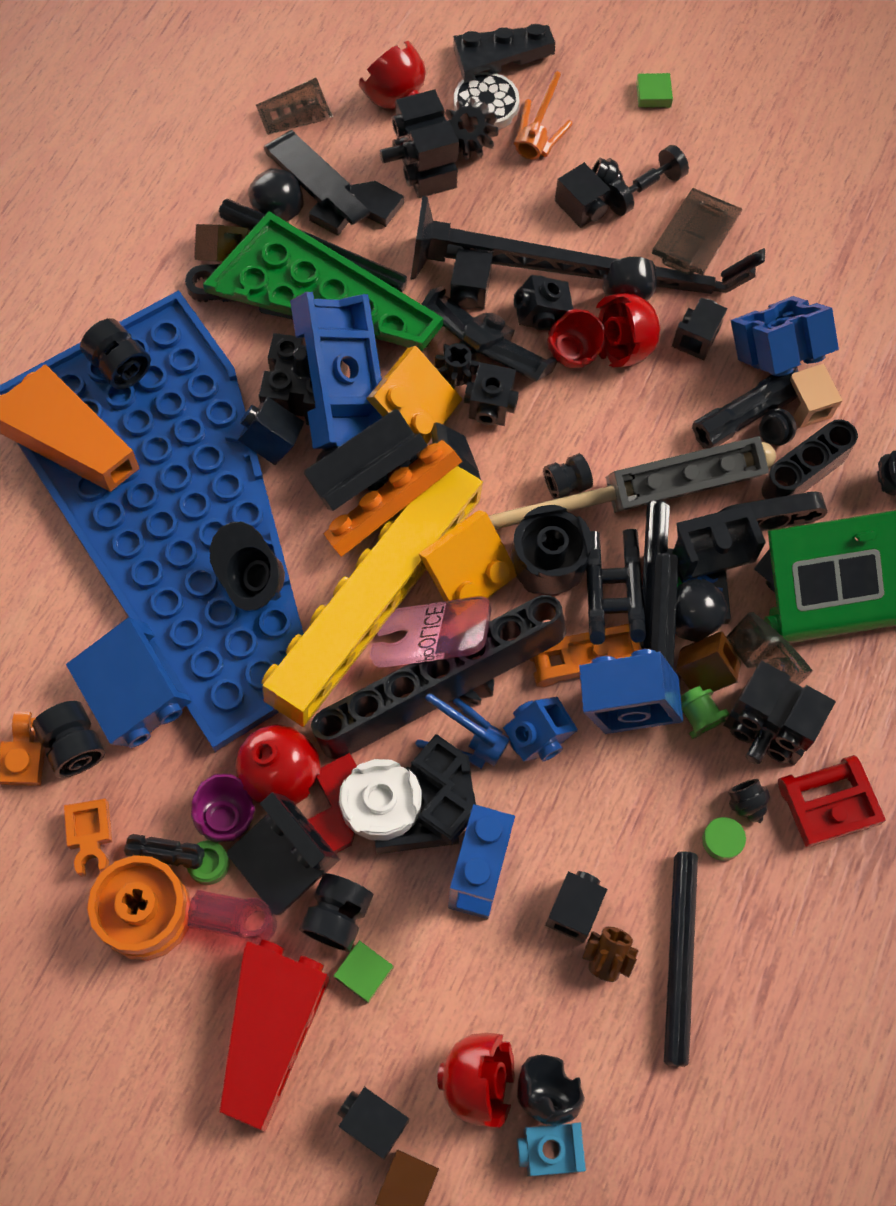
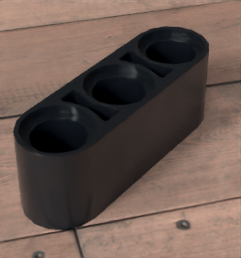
[762,420,858,499]

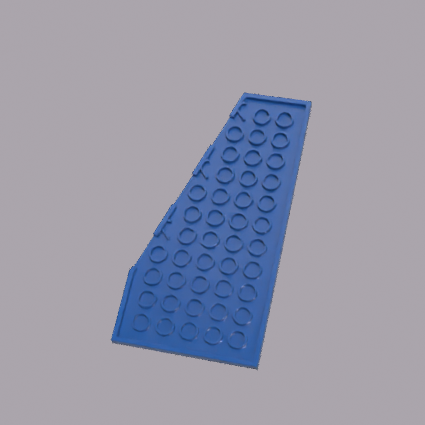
[0,290,304,752]

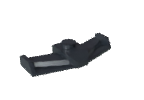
[422,286,558,381]

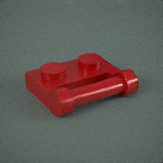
[778,755,886,848]

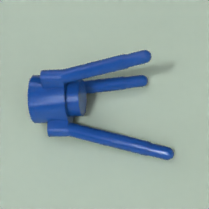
[415,694,510,769]

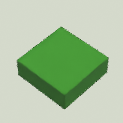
[636,73,673,107]
[333,940,394,1003]

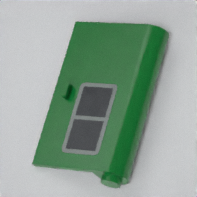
[764,510,896,645]

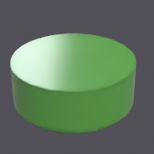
[702,817,746,861]
[187,840,230,885]

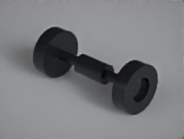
[607,145,689,216]

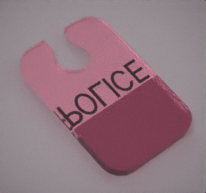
[370,596,492,667]

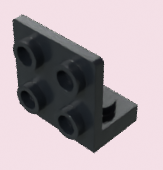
[227,792,340,915]

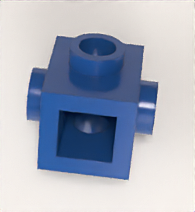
[503,697,578,762]

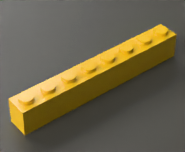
[261,466,483,728]

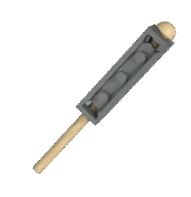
[489,436,776,529]

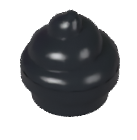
[592,157,625,185]
[759,408,797,446]
[728,779,770,823]

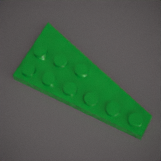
[203,211,443,351]

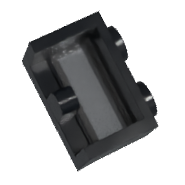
[672,504,766,581]

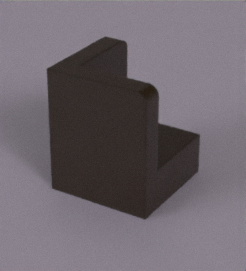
[194,224,249,262]

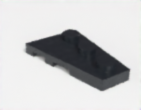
[453,24,555,83]

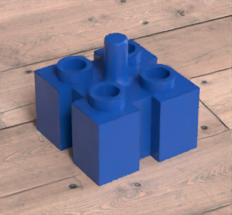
[730,296,839,376]

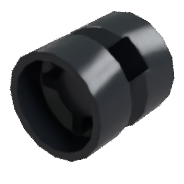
[80,318,151,389]
[32,700,105,778]
[299,873,373,952]

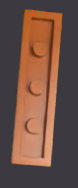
[323,440,463,557]

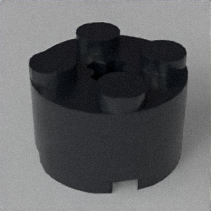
[511,505,592,595]

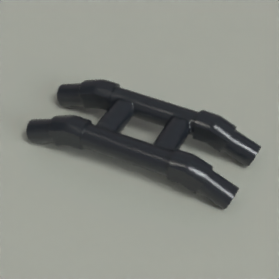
[586,529,646,645]

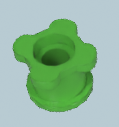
[681,686,730,739]

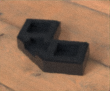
[309,181,404,235]
[411,734,476,846]

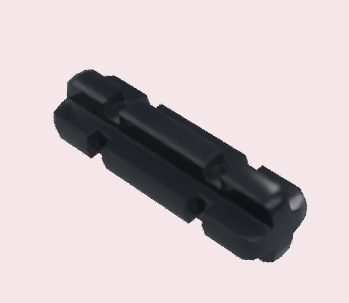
[124,834,205,869]

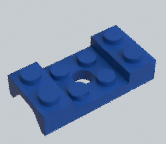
[290,292,382,449]

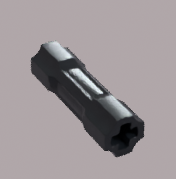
[692,374,798,448]

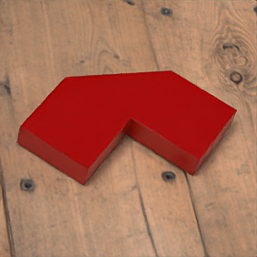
[308,753,357,854]

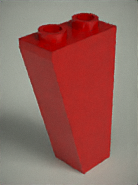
[219,939,330,1132]

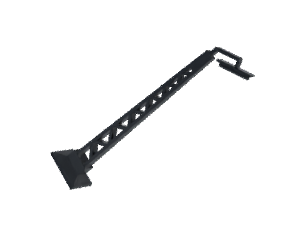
[411,196,765,294]

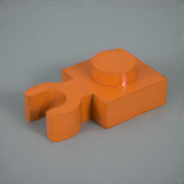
[64,798,113,877]

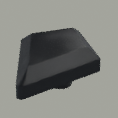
[431,422,481,480]

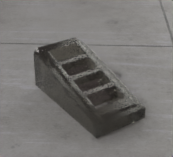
[256,77,333,135]

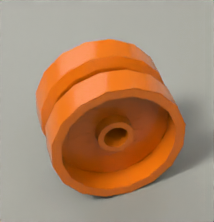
[87,855,192,961]

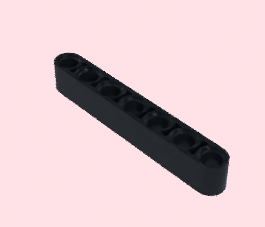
[311,595,566,759]

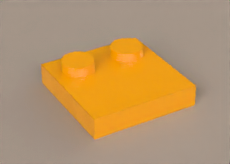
[366,345,462,451]
[419,510,517,619]

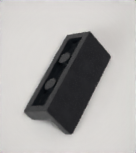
[304,409,428,511]

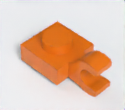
[0,712,45,786]

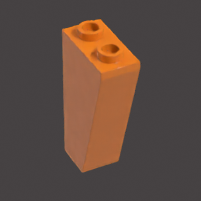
[0,364,140,492]

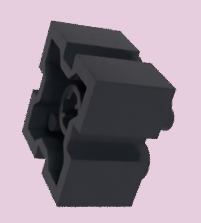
[380,89,459,198]
[259,333,348,425]
[723,660,836,765]

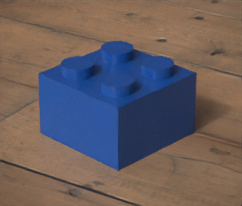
[579,649,684,734]

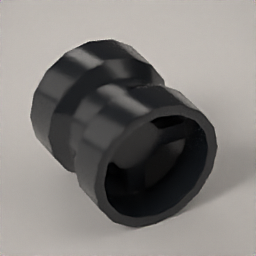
[543,453,593,499]

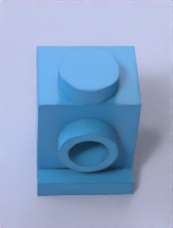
[517,1123,586,1177]

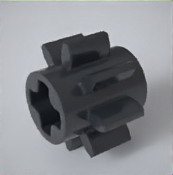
[435,341,480,389]

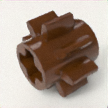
[582,927,639,982]

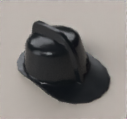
[209,522,285,611]

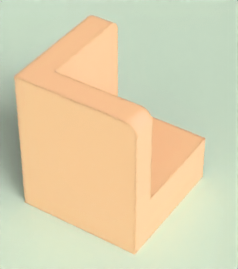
[790,364,843,428]

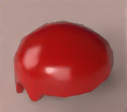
[547,309,606,368]

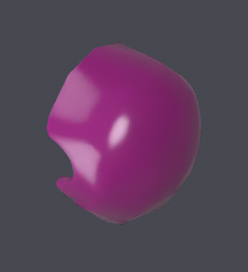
[191,774,255,843]

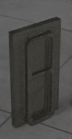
[652,188,742,276]

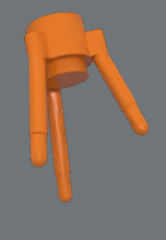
[513,71,573,160]

